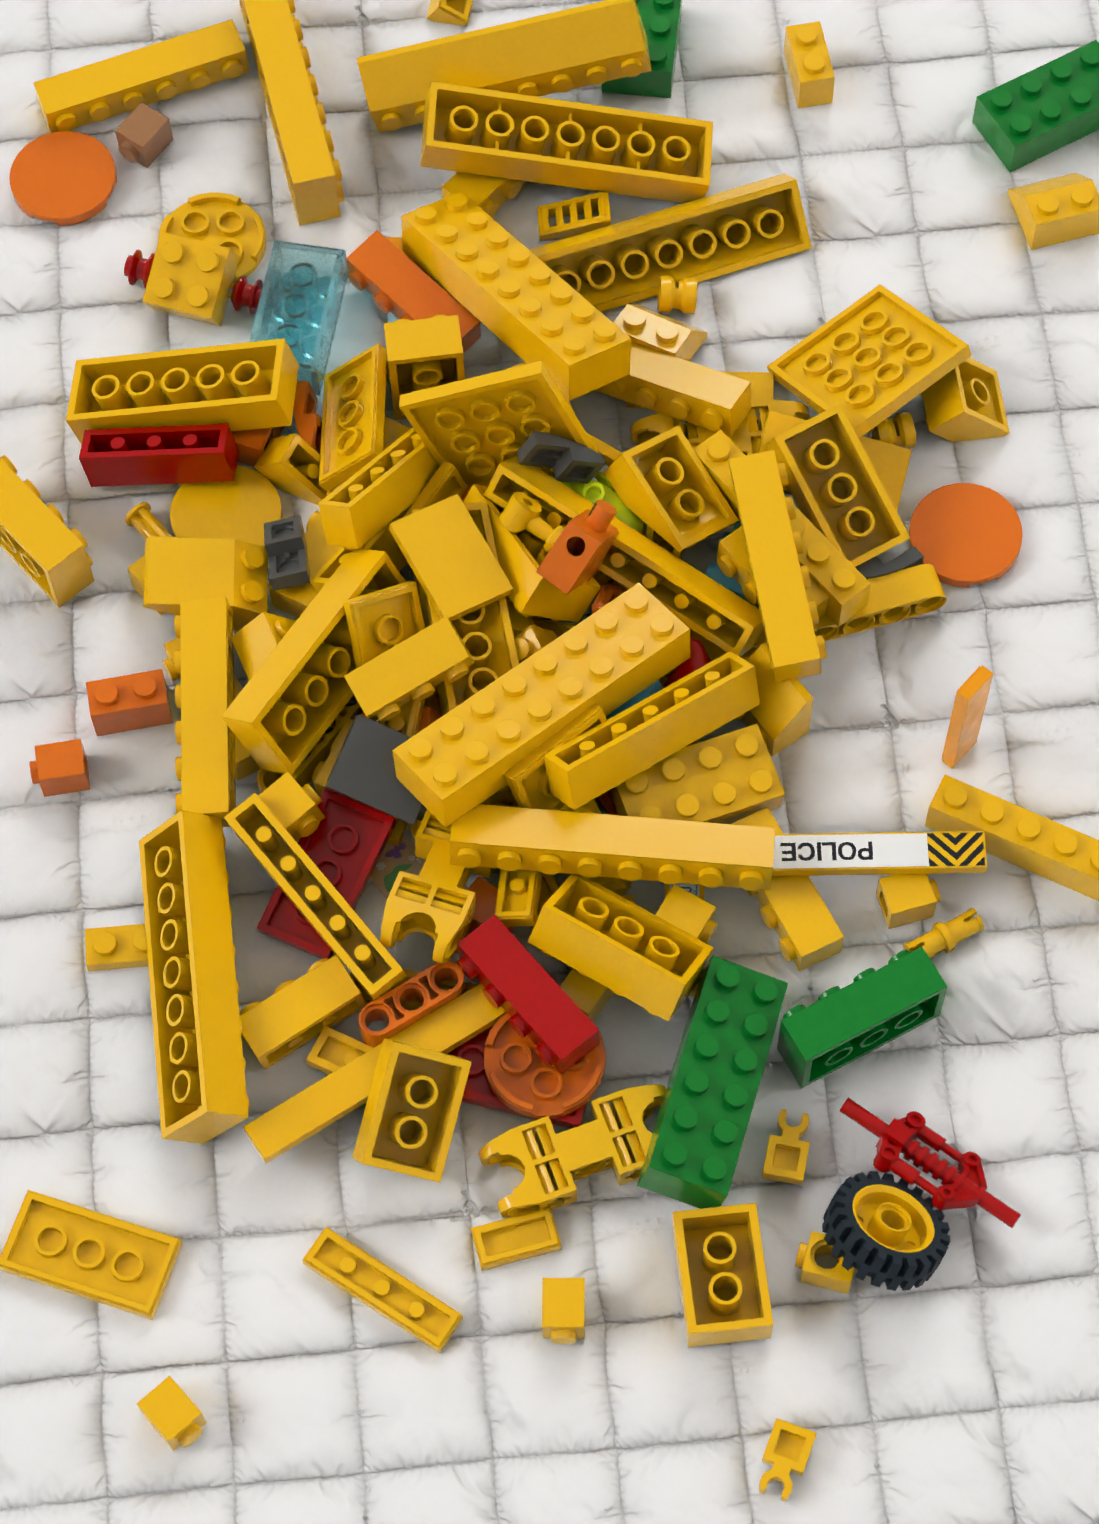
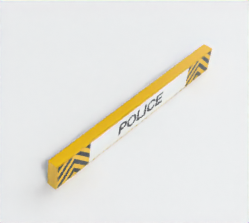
[772,831,987,876]

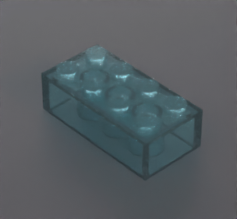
[249,240,348,395]

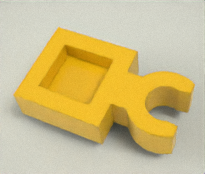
[762,1109,810,1186]
[759,1418,817,1502]

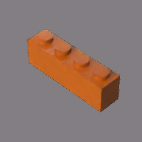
[346,230,481,354]

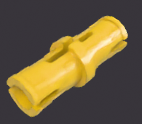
[903,908,984,958]

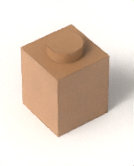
[115,102,173,168]

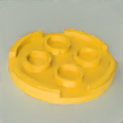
[158,192,266,284]
[170,465,283,547]

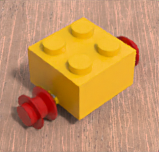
[124,231,267,326]

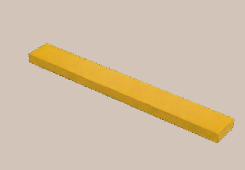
[243,983,507,1164]

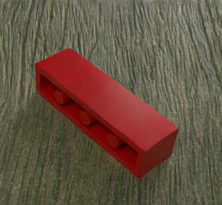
[79,424,239,487]
[457,914,599,1074]

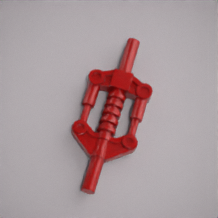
[840,1098,1021,1228]

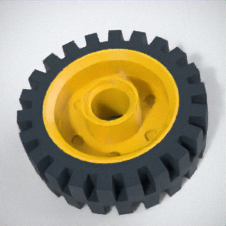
[822,1171,950,1291]

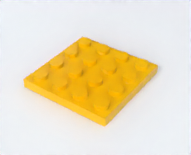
[767,284,972,438]
[399,361,599,489]

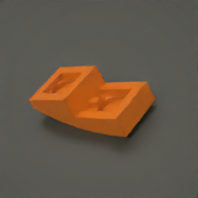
[293,381,322,454]

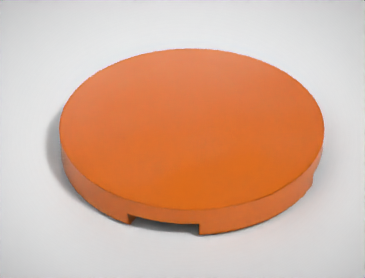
[10,131,117,226]
[909,483,1022,588]
[484,1011,606,1118]

